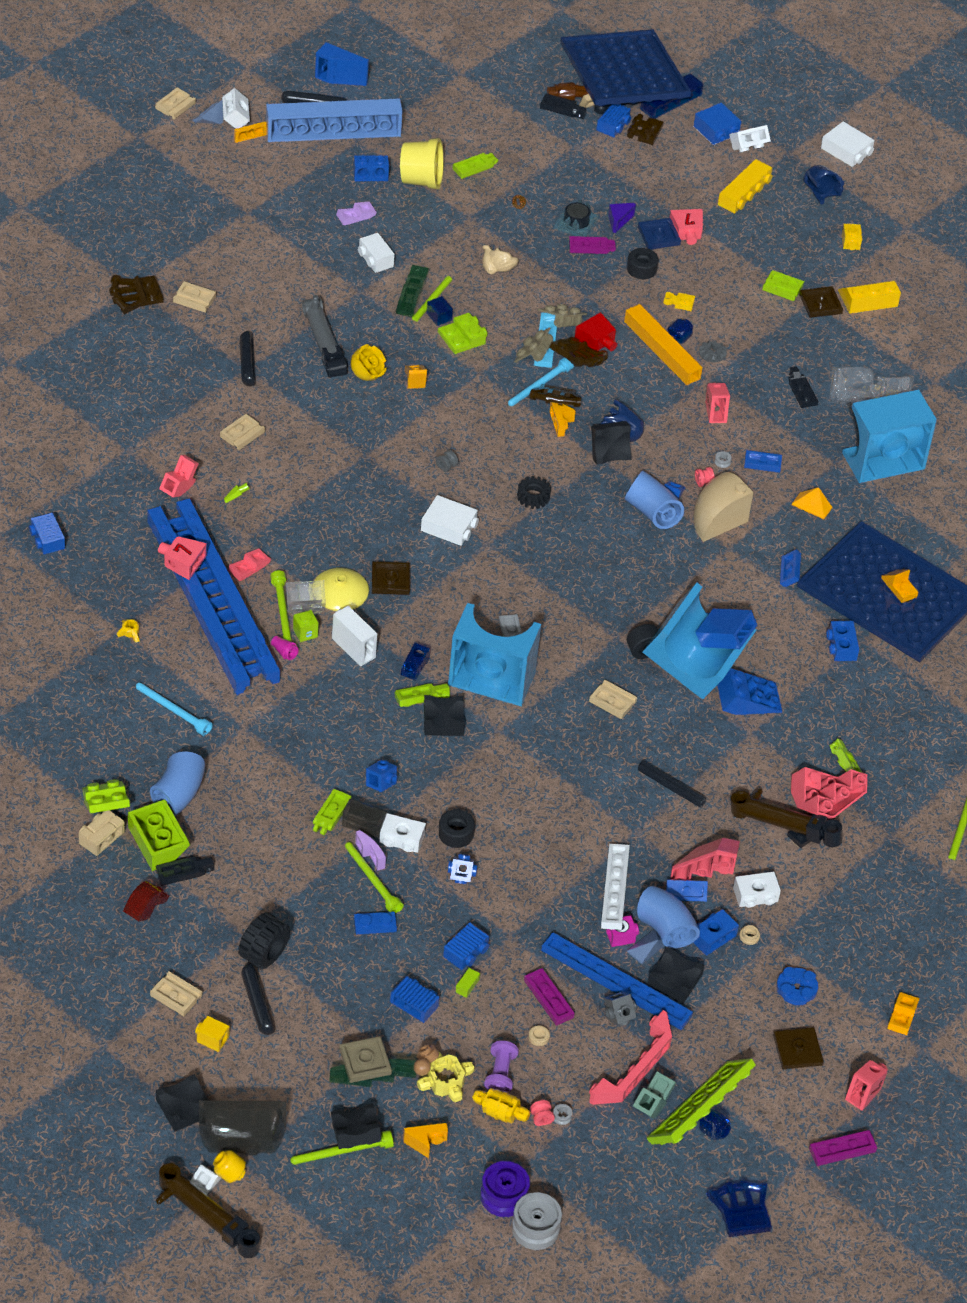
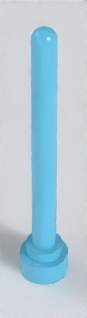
[508,357,574,406]
[136,683,213,736]

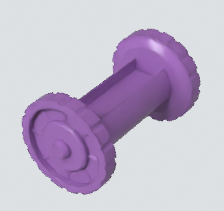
[484,1041,519,1092]

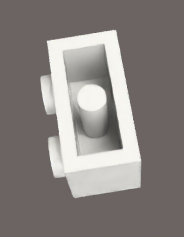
[729,125,770,152]
[358,233,394,273]

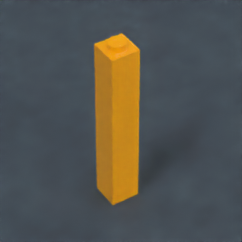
[624,304,703,385]

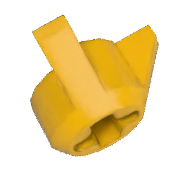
[117,619,140,643]

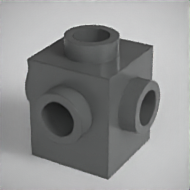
[604,992,637,1026]

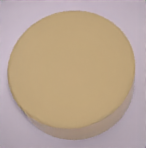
[528,1025,550,1046]

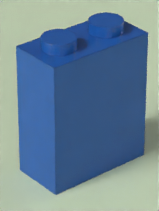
[695,608,757,649]

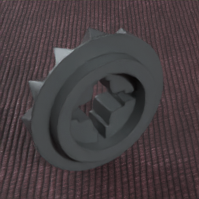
[699,340,727,362]

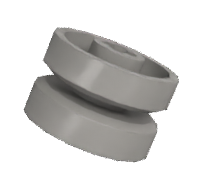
[512,1192,562,1250]

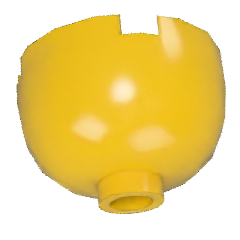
[350,344,386,381]

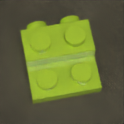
[438,313,487,354]
[82,780,130,813]

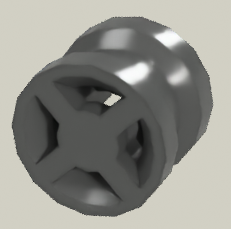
[436,450,459,473]

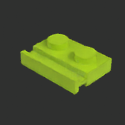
[762,270,804,301]

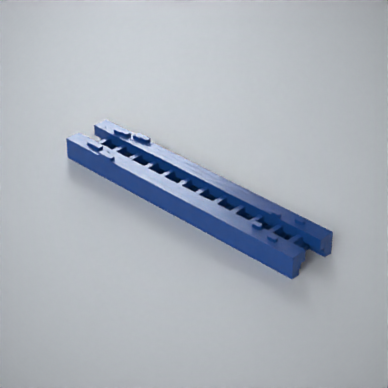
[147,498,280,695]

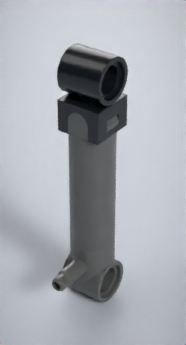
[302,295,347,378]

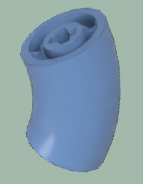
[624,471,684,529]
[150,751,205,816]
[637,886,700,948]

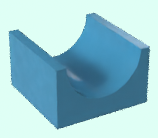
[842,390,937,483]
[643,582,757,699]
[448,603,541,707]

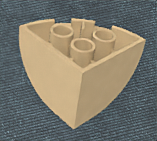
[693,472,753,542]

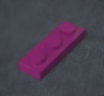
[524,968,575,1026]
[809,1130,877,1166]

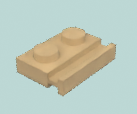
[155,88,196,119]
[173,282,216,313]
[220,414,265,450]
[589,680,637,719]
[150,971,202,1016]

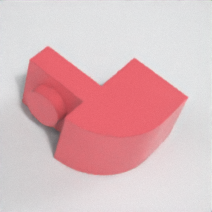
[159,455,199,498]

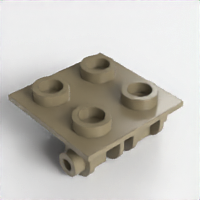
[538,304,587,328]
[514,327,553,363]

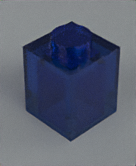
[426,296,453,326]

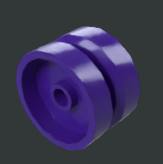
[480,1161,530,1217]

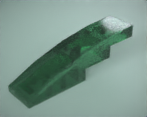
[395,265,429,317]
[329,1059,417,1087]

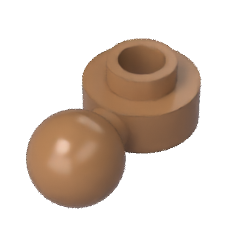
[414,1044,439,1076]

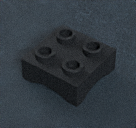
[591,421,632,465]
[424,695,465,736]
[647,947,705,1003]
[156,1074,214,1132]
[331,1103,382,1149]

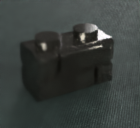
[342,799,387,839]

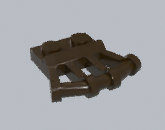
[109,275,163,314]
[549,337,609,367]
[529,384,581,408]

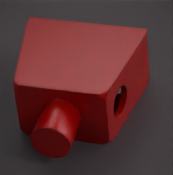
[575,312,617,351]

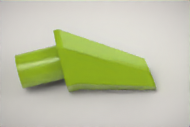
[224,483,250,503]

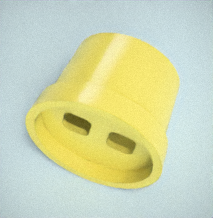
[400,138,444,190]

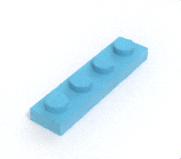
[534,312,557,368]

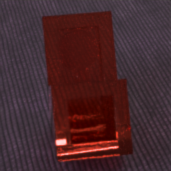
[123,881,169,922]

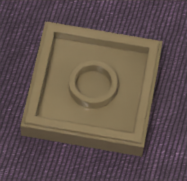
[339,1036,392,1083]

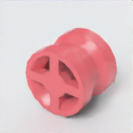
[695,467,715,487]
[530,1100,555,1126]

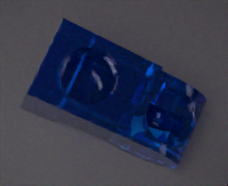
[401,642,430,681]

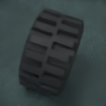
[238,912,290,970]

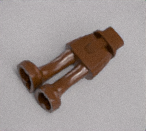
[547,82,588,101]

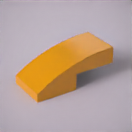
[887,992,920,1035]

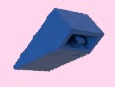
[315,42,369,86]
[717,668,782,715]

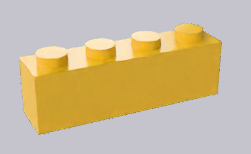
[718,159,772,214]

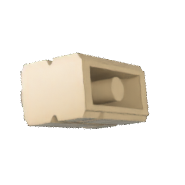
[79,810,125,856]

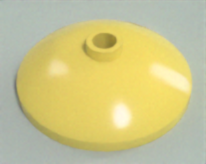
[312,568,369,611]

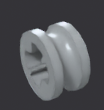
[715,451,732,468]
[553,1104,572,1125]

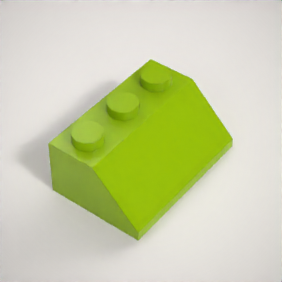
[128,800,190,871]

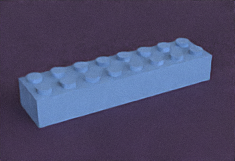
[266,99,402,142]

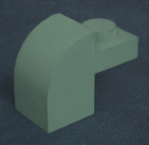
[633,1072,676,1118]

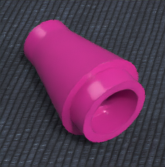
[271,636,299,660]

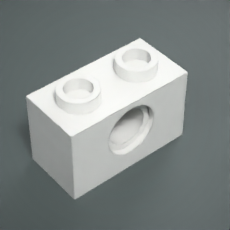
[222,88,250,129]
[379,813,426,853]
[733,872,781,908]

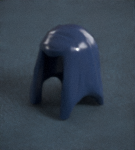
[804,165,844,205]
[601,399,644,442]

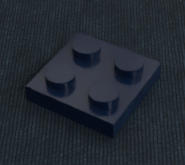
[638,218,681,250]

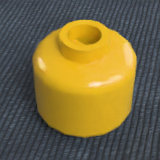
[213,1150,246,1183]

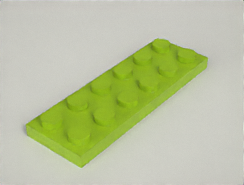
[646,1058,756,1145]

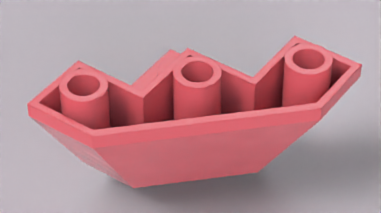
[791,767,867,819]
[670,838,740,880]

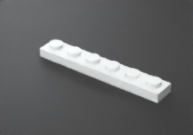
[601,844,629,930]

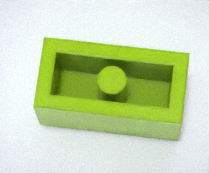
[456,968,480,998]

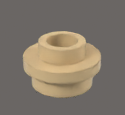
[739,925,760,945]

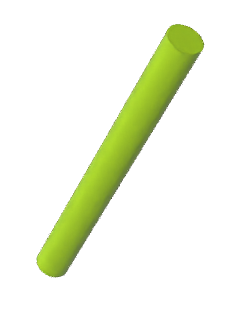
[412,276,452,322]
[948,798,967,860]

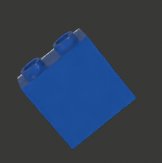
[694,103,741,145]

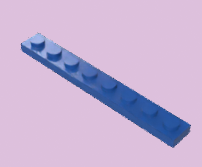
[541,933,693,1030]

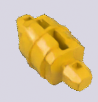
[472,1088,530,1124]

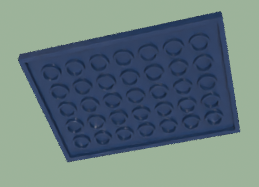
[560,29,691,106]
[797,521,967,663]

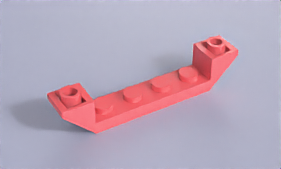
[589,1010,672,1105]

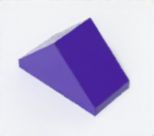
[608,203,636,233]

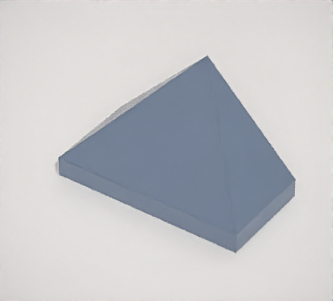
[192,100,223,124]
[627,930,664,964]

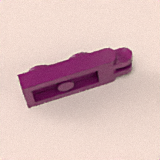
[569,236,616,254]

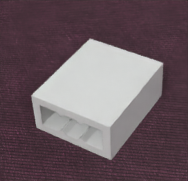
[821,122,874,167]
[421,495,479,546]
[332,606,377,666]

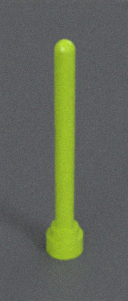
[270,570,292,642]
[345,842,404,913]
[290,1130,394,1165]

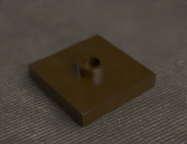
[799,286,843,318]
[372,561,410,595]
[773,1027,824,1070]

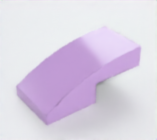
[336,202,377,225]
[355,830,386,871]

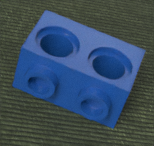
[353,155,389,181]
[826,621,859,661]

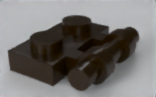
[627,113,664,145]

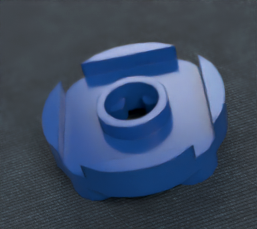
[776,967,818,1005]

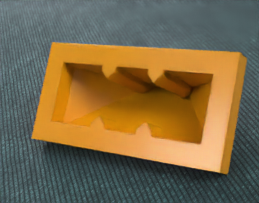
[234,121,267,143]
[792,487,832,519]

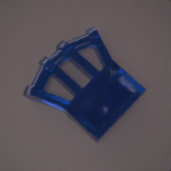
[707,1180,772,1237]

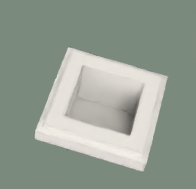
[191,1165,221,1194]

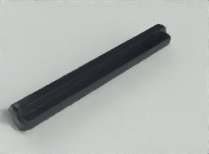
[638,761,706,808]

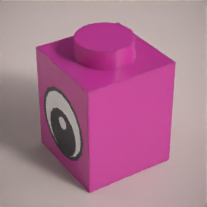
[606,916,639,947]

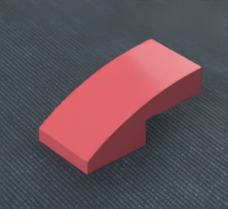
[228,549,271,581]

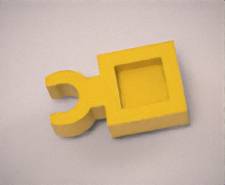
[663,292,695,311]

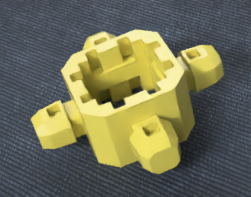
[417,1051,474,1102]

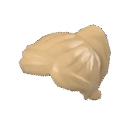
[482,245,519,274]

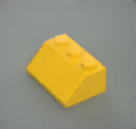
[838,281,901,314]

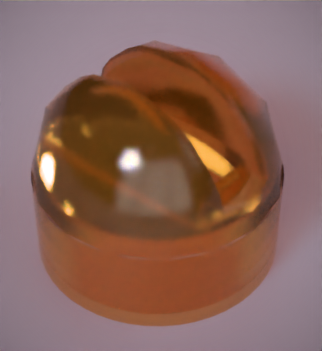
[512,195,526,209]

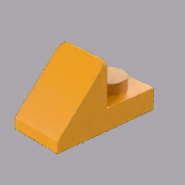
[405,365,427,389]
[549,402,576,437]
[881,569,918,603]
[403,1123,448,1158]

